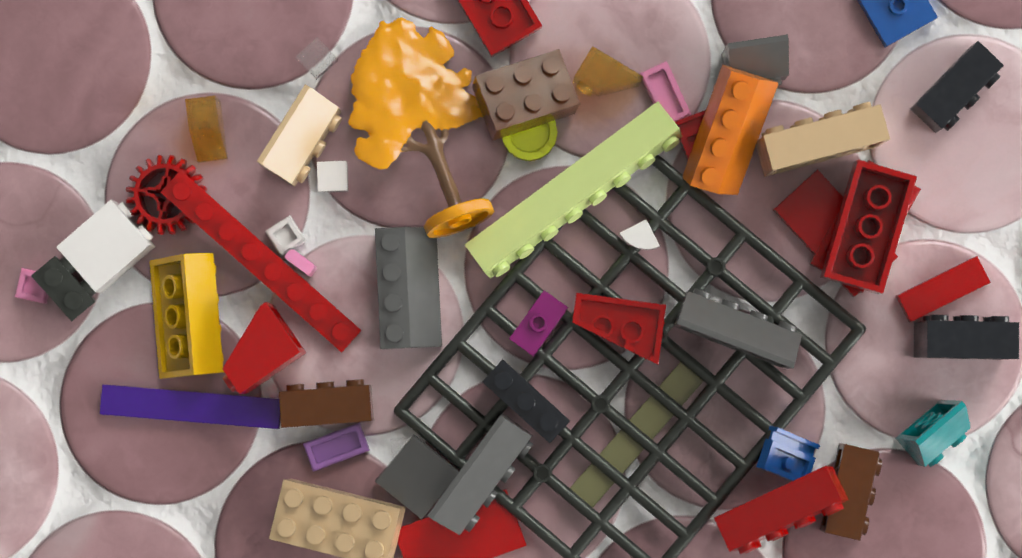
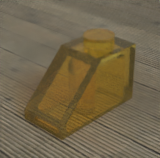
[573,46,644,96]
[185,95,228,163]

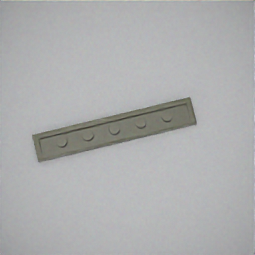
[570,362,703,508]

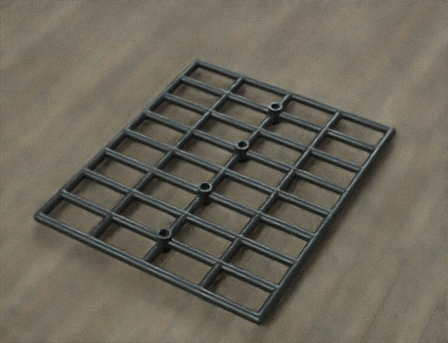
[394,155,866,558]

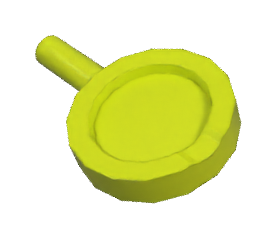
[502,120,558,161]

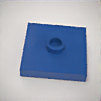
[857,0,938,48]

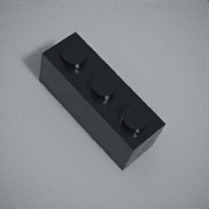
[910,41,1004,133]
[482,359,570,443]

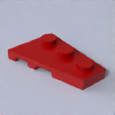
[572,293,666,365]

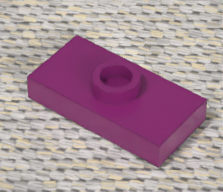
[509,290,568,357]

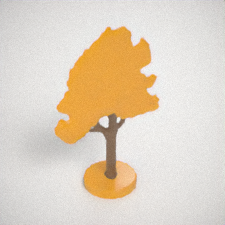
[348,17,495,238]

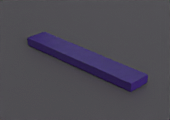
[100,384,281,429]

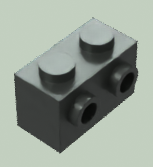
[31,256,96,322]

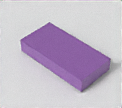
[303,422,370,472]

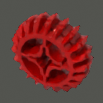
[126,155,207,235]

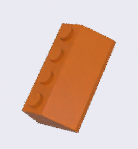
[682,64,779,195]

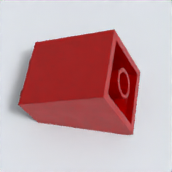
[222,302,307,394]

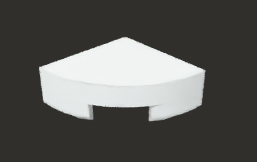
[619,219,660,250]

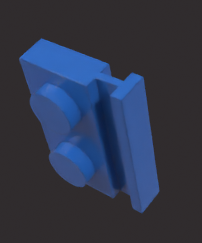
[756,426,820,481]

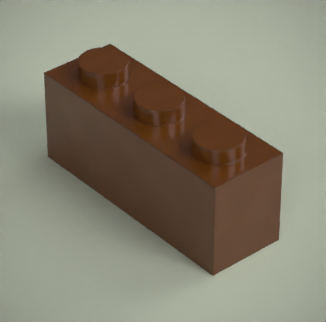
[279,379,374,428]
[820,443,882,541]

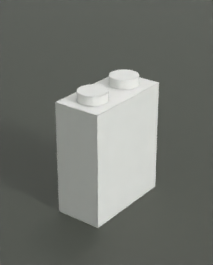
[56,200,156,293]

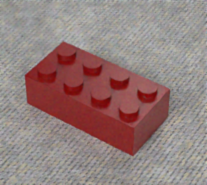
[820,159,917,294]
[714,466,849,555]

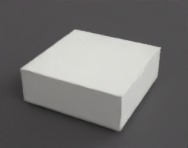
[317,161,348,192]
[265,215,307,257]

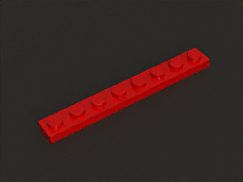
[160,170,362,353]

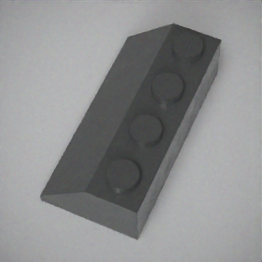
[375,227,442,350]
[673,288,802,370]
[427,414,534,535]

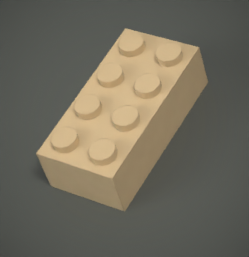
[756,102,890,177]
[269,479,406,558]

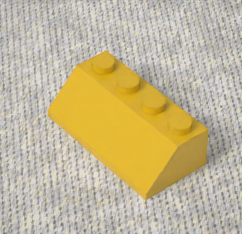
[149,253,224,379]

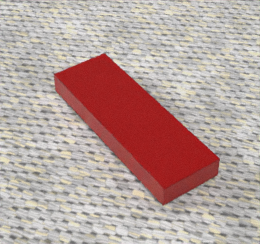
[896,256,991,322]

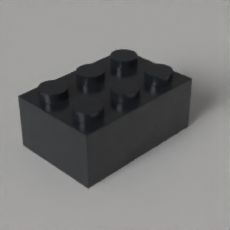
[914,315,1019,360]

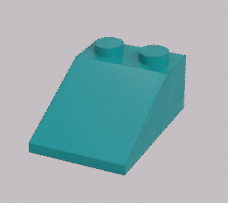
[895,400,971,467]

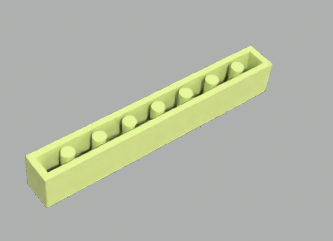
[464,101,682,279]

